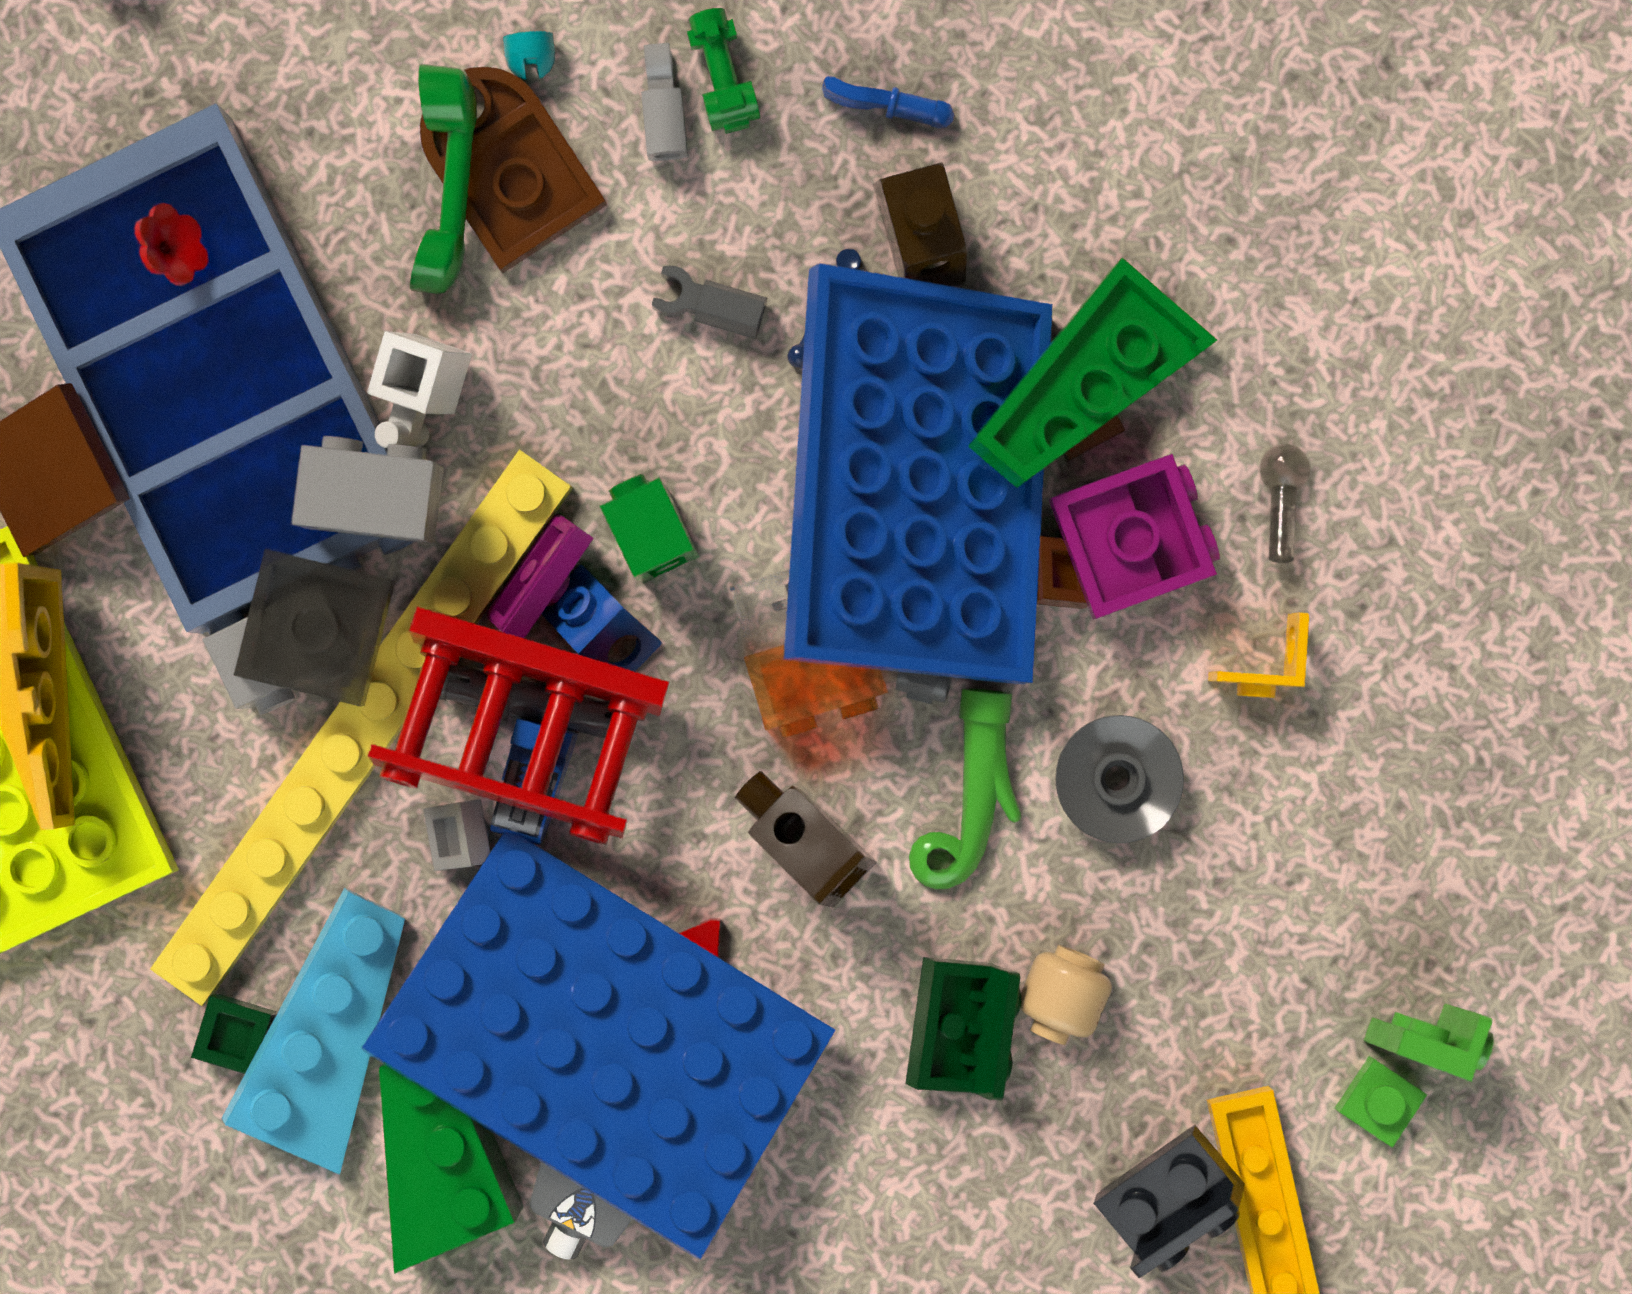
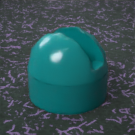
[503,31,555,80]

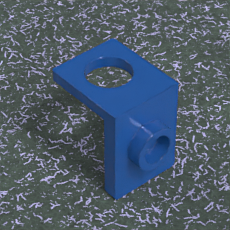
[542,565,662,672]

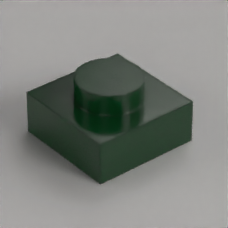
[191,993,277,1074]

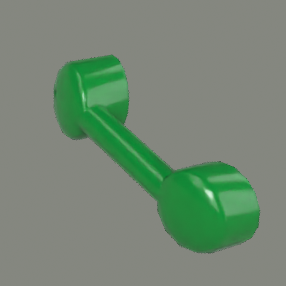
[410,64,477,294]

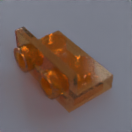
[744,644,888,738]

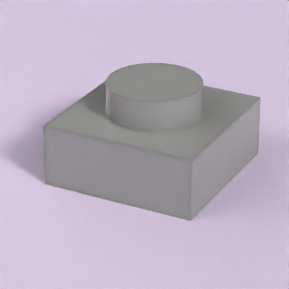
[423,799,490,871]

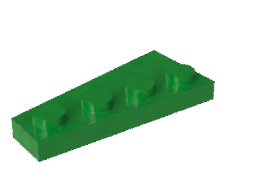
[968,258,1218,488]

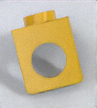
[1208,612,1309,698]

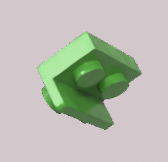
[1363,1003,1494,1082]

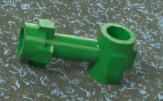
[687,8,761,134]

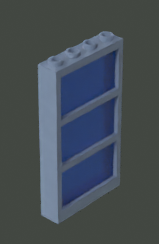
[0,103,414,635]

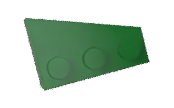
[379,1064,524,1274]

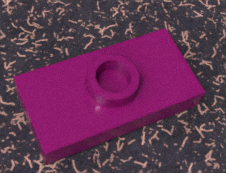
[486,513,594,638]

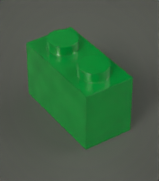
[600,474,700,584]

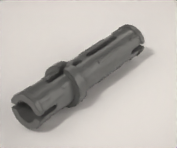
[440,663,613,739]

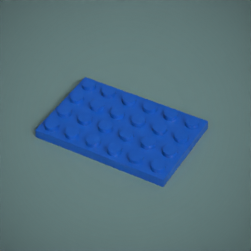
[784,263,1053,684]
[362,832,836,1260]

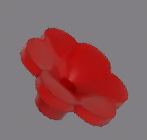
[135,203,208,286]

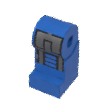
[490,718,579,846]

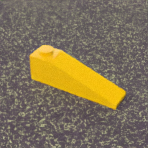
[0,563,75,830]

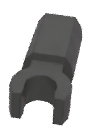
[651,265,767,339]

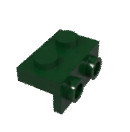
[905,957,1022,1101]

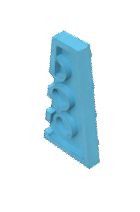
[222,888,405,1175]

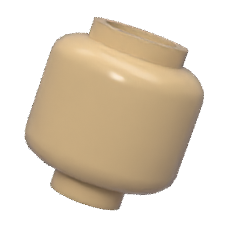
[1020,944,1112,1045]

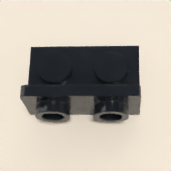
[1093,1125,1245,1278]

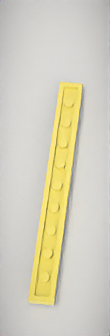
[150,449,573,1006]

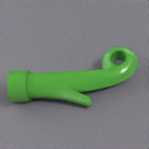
[909,688,1021,889]

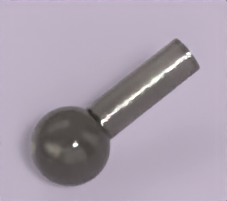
[1259,444,1310,563]

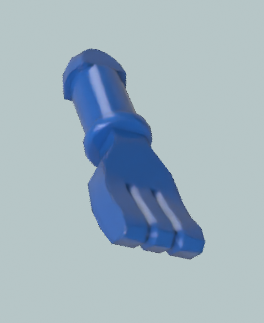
[822,76,955,128]

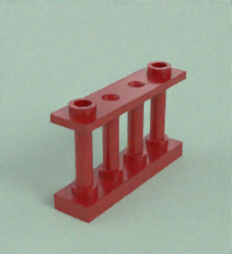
[368,607,669,845]

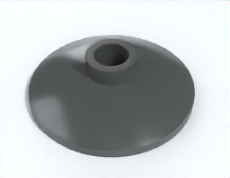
[1055,715,1184,843]

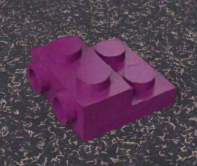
[1049,454,1220,620]

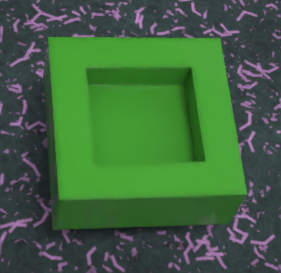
[1335,1056,1428,1148]

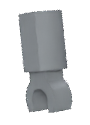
[641,43,688,161]

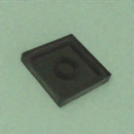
[233,549,396,706]

